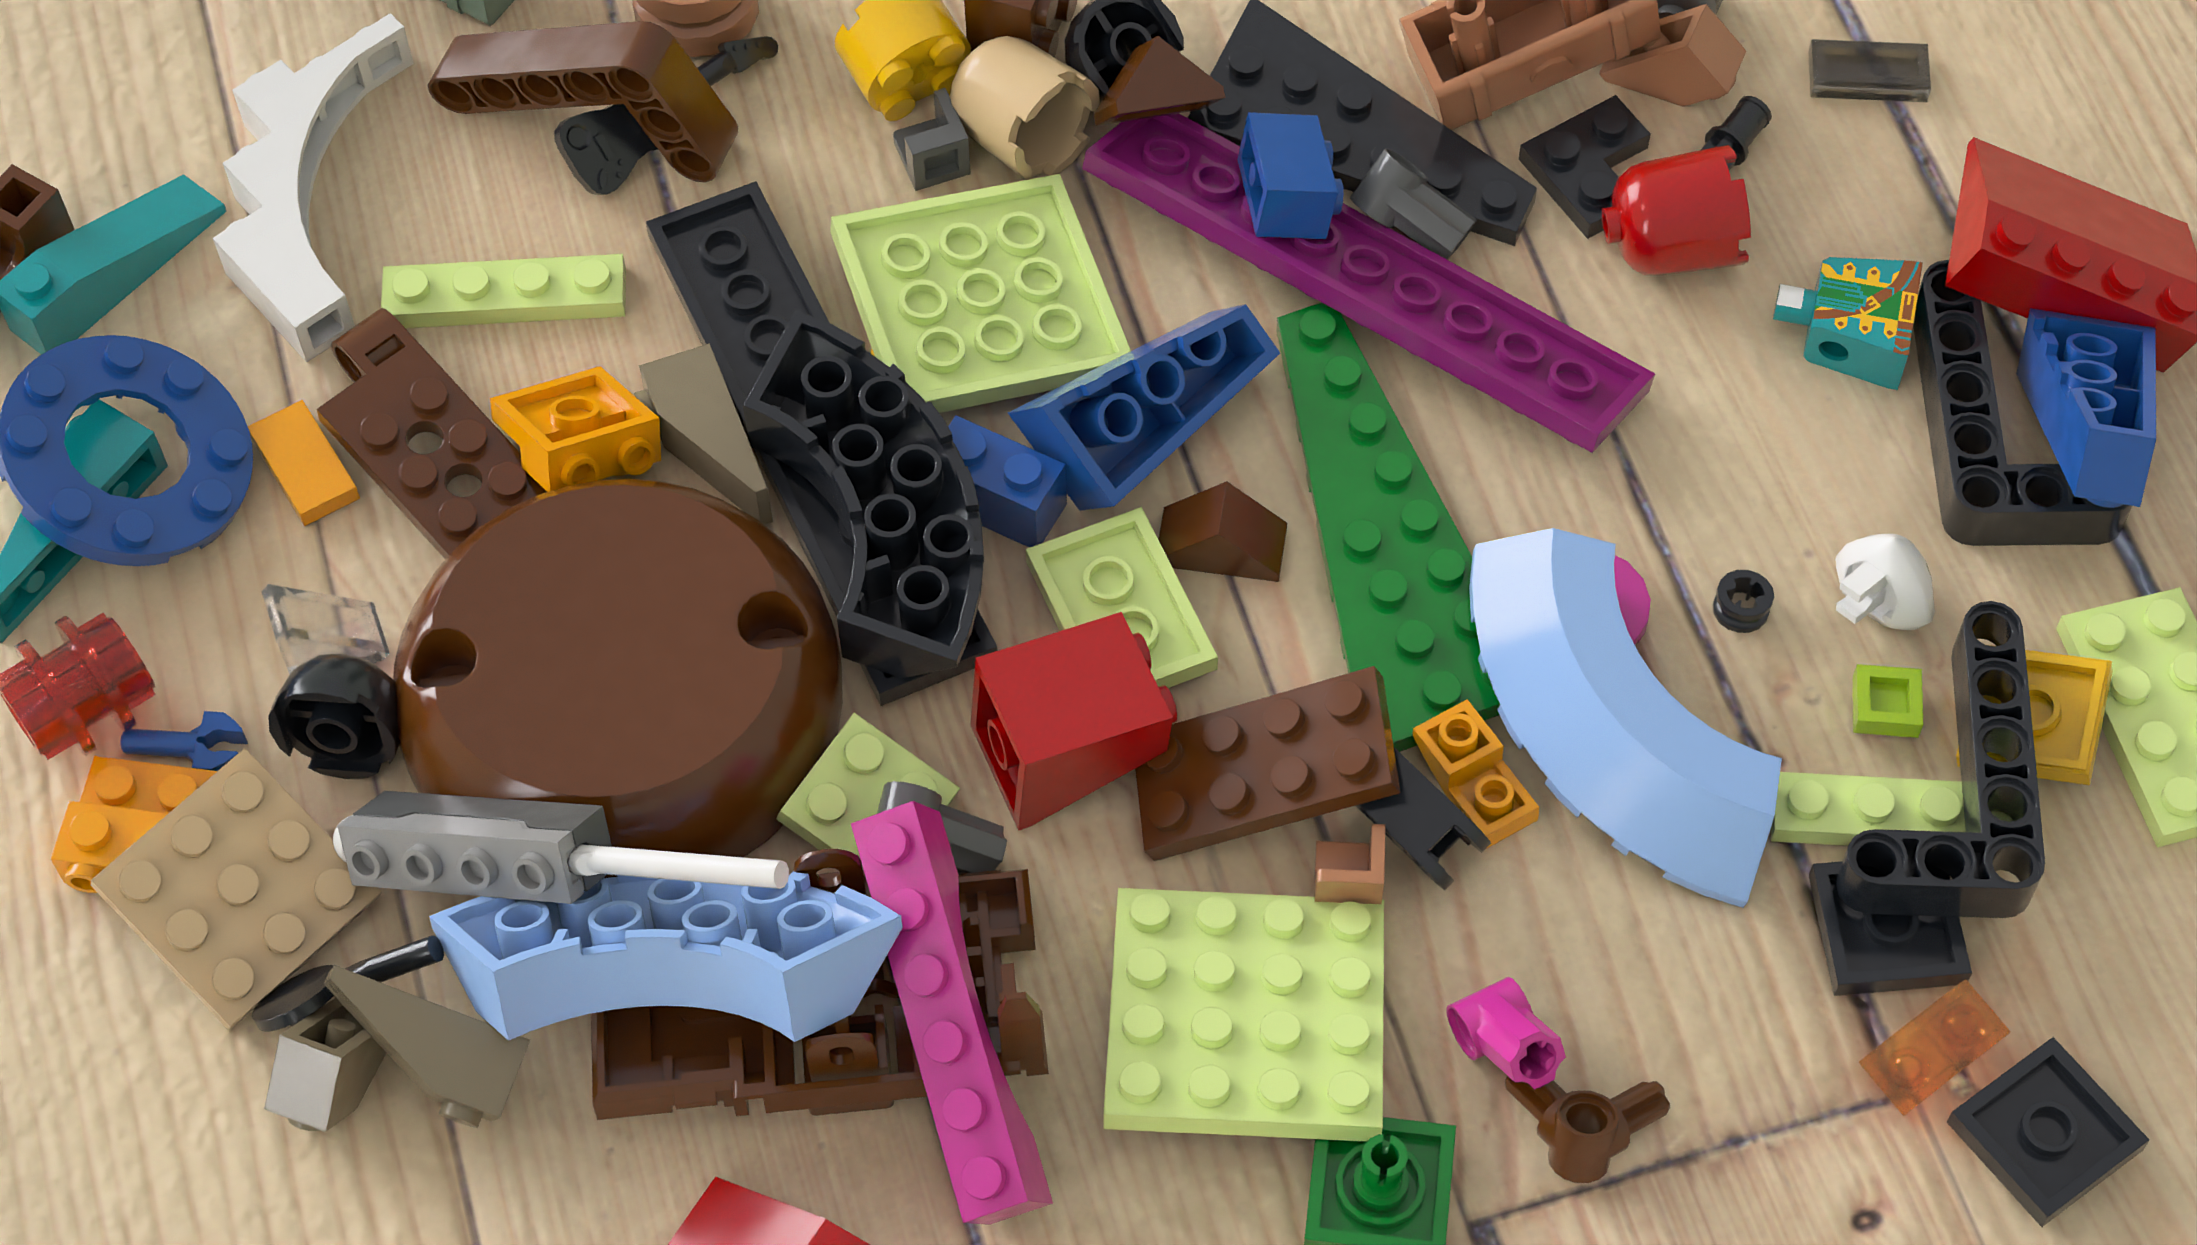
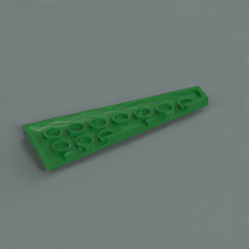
[1276,302,1500,752]

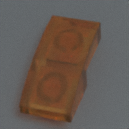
[1859,979,2011,1117]

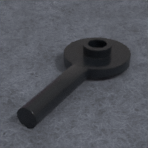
[252,935,444,1032]

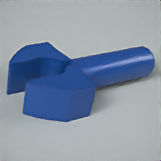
[120,711,248,771]

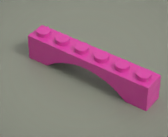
[851,801,1053,1225]

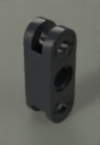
[1356,748,1491,891]

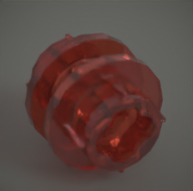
[0,612,156,760]

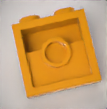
[490,366,661,492]
[51,756,217,893]

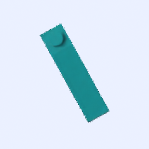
[0,174,227,355]
[0,399,168,644]

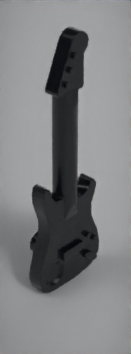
[554,36,778,195]

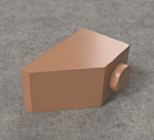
[1599,4,1746,107]

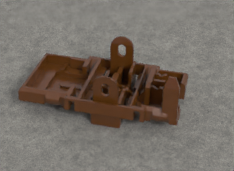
[591,849,1049,1120]

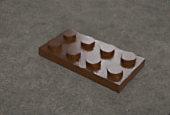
[1135,666,1400,861]

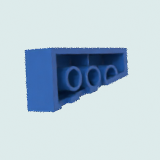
[2016,308,2156,508]

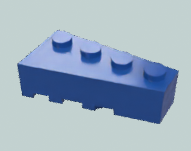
[1008,304,1280,511]

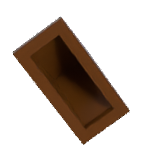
[1094,36,1226,126]
[1158,481,1288,582]

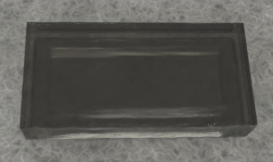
[1808,39,1931,102]

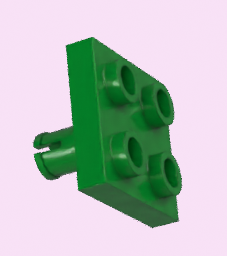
[1304,1117,1456,1245]

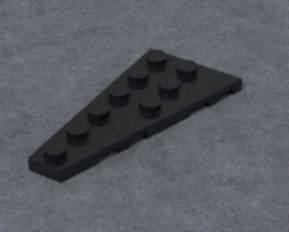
[1188,0,1537,246]

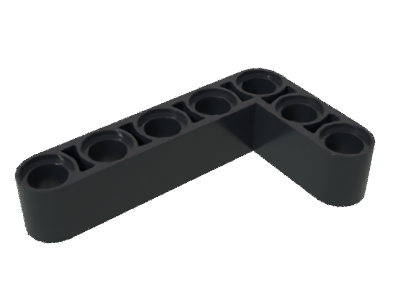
[1913,260,2132,546]
[1836,601,2045,918]

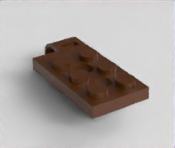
[317,308,547,560]

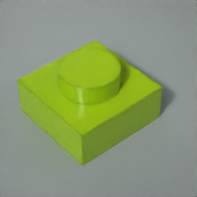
[1852,664,1923,738]

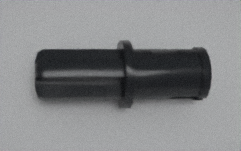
[1701,96,1772,170]

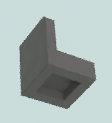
[893,88,971,191]

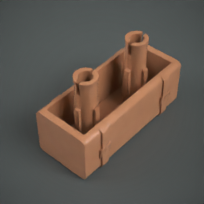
[1399,0,1661,130]

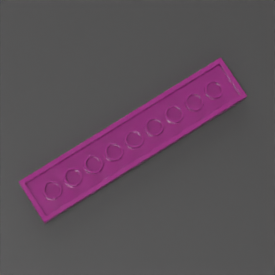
[1082,113,1655,453]

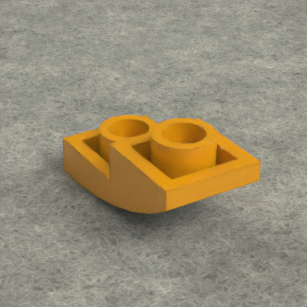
[1413,699,1539,849]

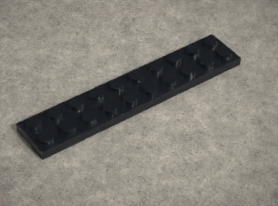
[646,181,998,706]

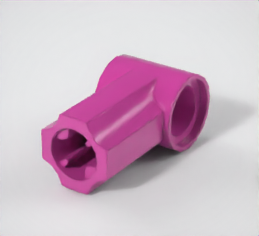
[1446,977,1566,1089]

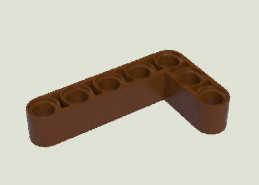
[428,21,739,182]

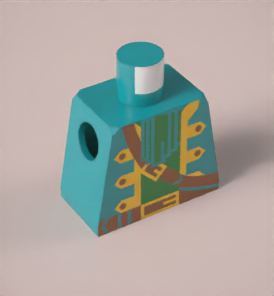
[1773,257,1923,390]

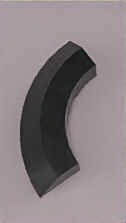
[743,310,984,678]

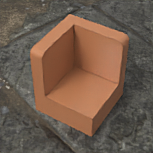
[1314,824,1385,904]

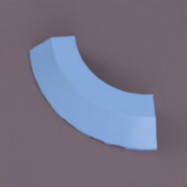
[1469,528,1782,908]
[429,871,903,1042]

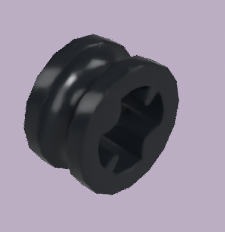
[1713,570,1774,633]

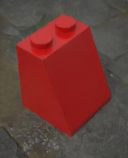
[970,612,1177,831]

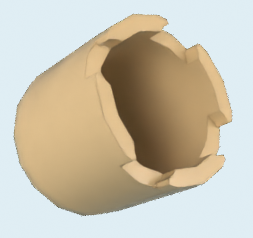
[950,36,1100,180]

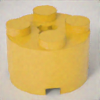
[835,0,971,121]

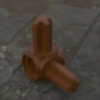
[1505,1076,1670,1183]

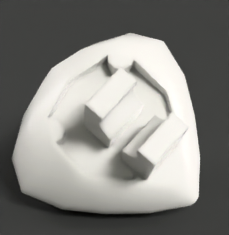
[1835,534,1935,630]

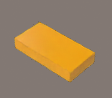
[248,400,360,526]

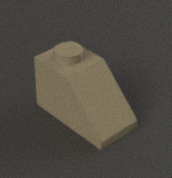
[264,997,386,1132]

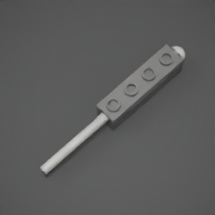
[333,791,789,904]

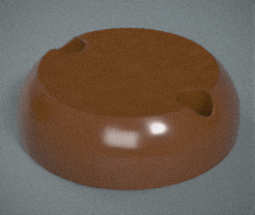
[393,479,843,878]

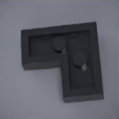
[1519,95,1651,239]

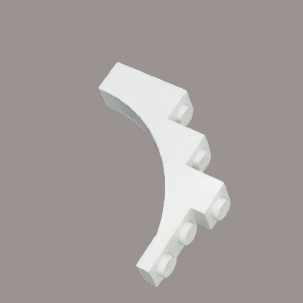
[213,13,414,362]

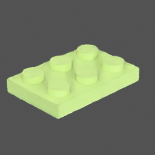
[1025,507,1218,688]

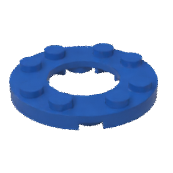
[0,335,253,566]

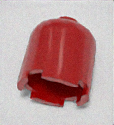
[1602,145,1751,276]

